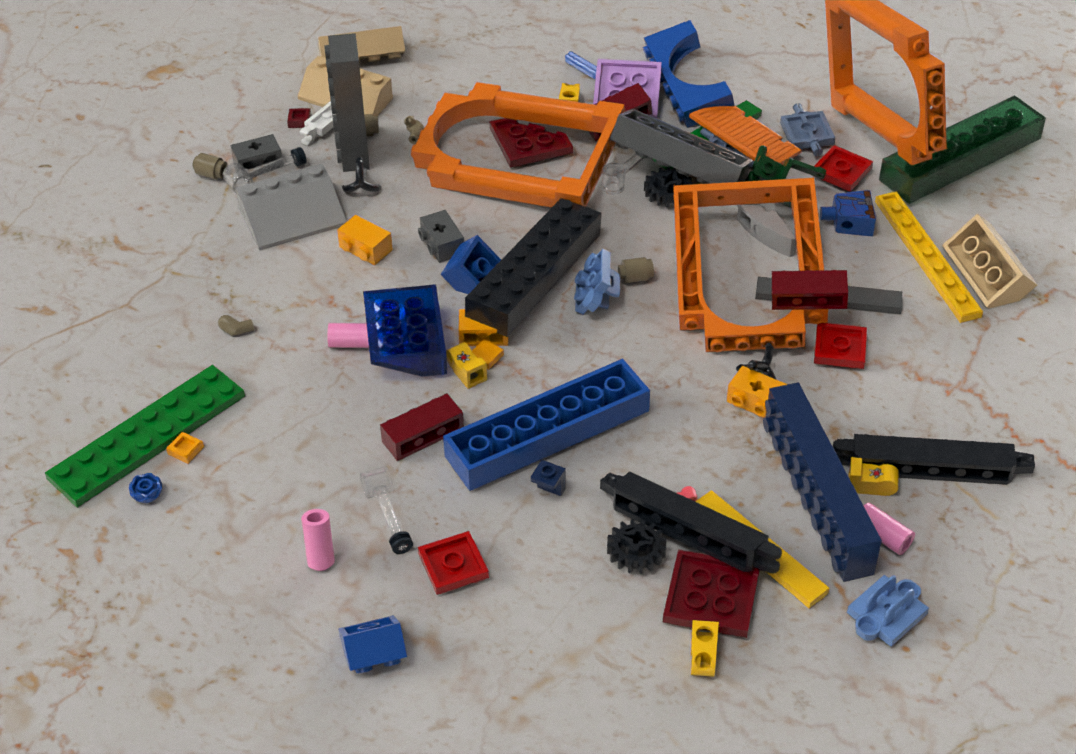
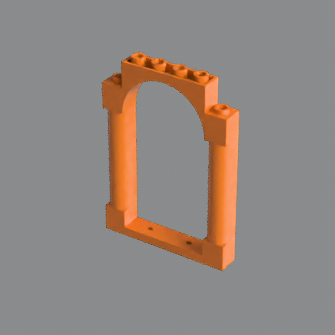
[825,0,947,165]
[411,82,625,208]
[674,178,828,352]

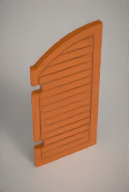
[689,106,802,164]

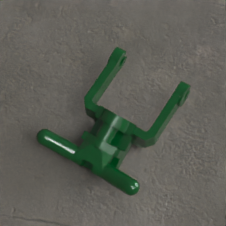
[745,145,826,208]

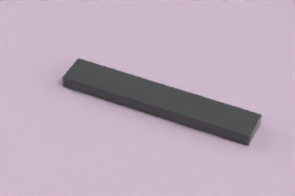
[755,276,903,314]

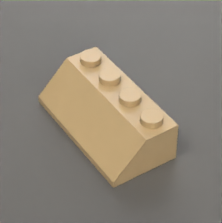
[318,26,405,63]
[298,56,393,116]
[942,214,1038,309]

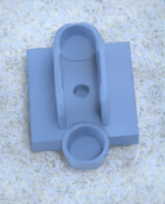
[574,249,620,315]
[847,575,929,647]

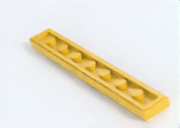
[875,191,983,323]

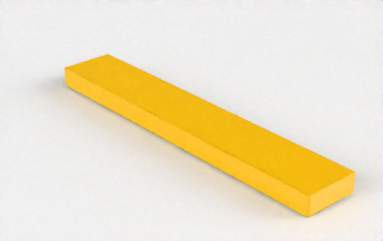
[695,490,830,608]

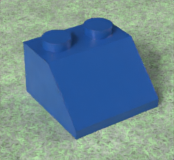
[440,235,501,294]
[338,615,407,673]

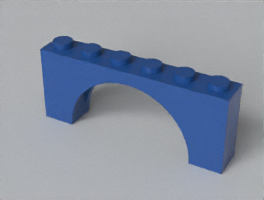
[643,20,735,128]

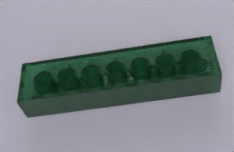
[879,95,1046,204]

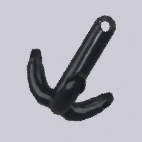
[342,157,381,192]
[736,343,776,379]

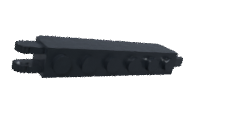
[833,434,1035,485]
[600,471,782,573]

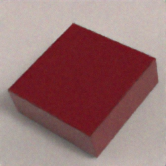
[287,108,311,128]

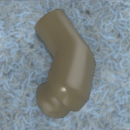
[404,116,424,144]
[218,315,254,336]

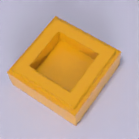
[472,339,504,370]
[166,432,204,464]

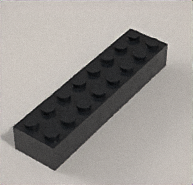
[465,198,602,337]

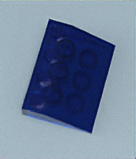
[363,284,447,377]

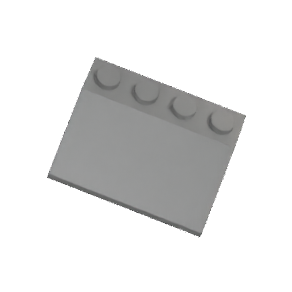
[236,164,347,251]

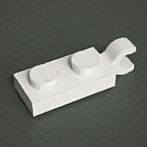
[300,101,335,146]

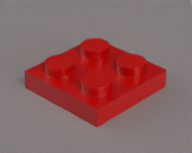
[814,145,873,192]
[814,323,867,369]
[418,531,489,595]

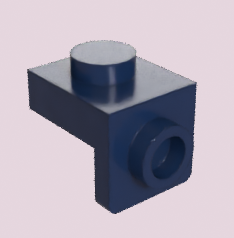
[531,460,566,496]

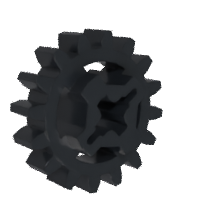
[644,167,693,207]
[607,519,667,574]

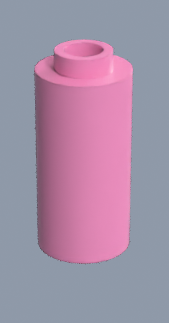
[327,323,384,348]
[863,502,915,555]
[301,509,335,571]

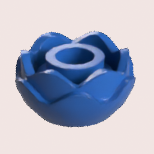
[129,473,162,503]

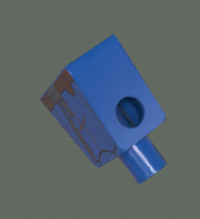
[820,190,876,236]

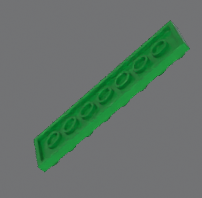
[45,364,245,508]

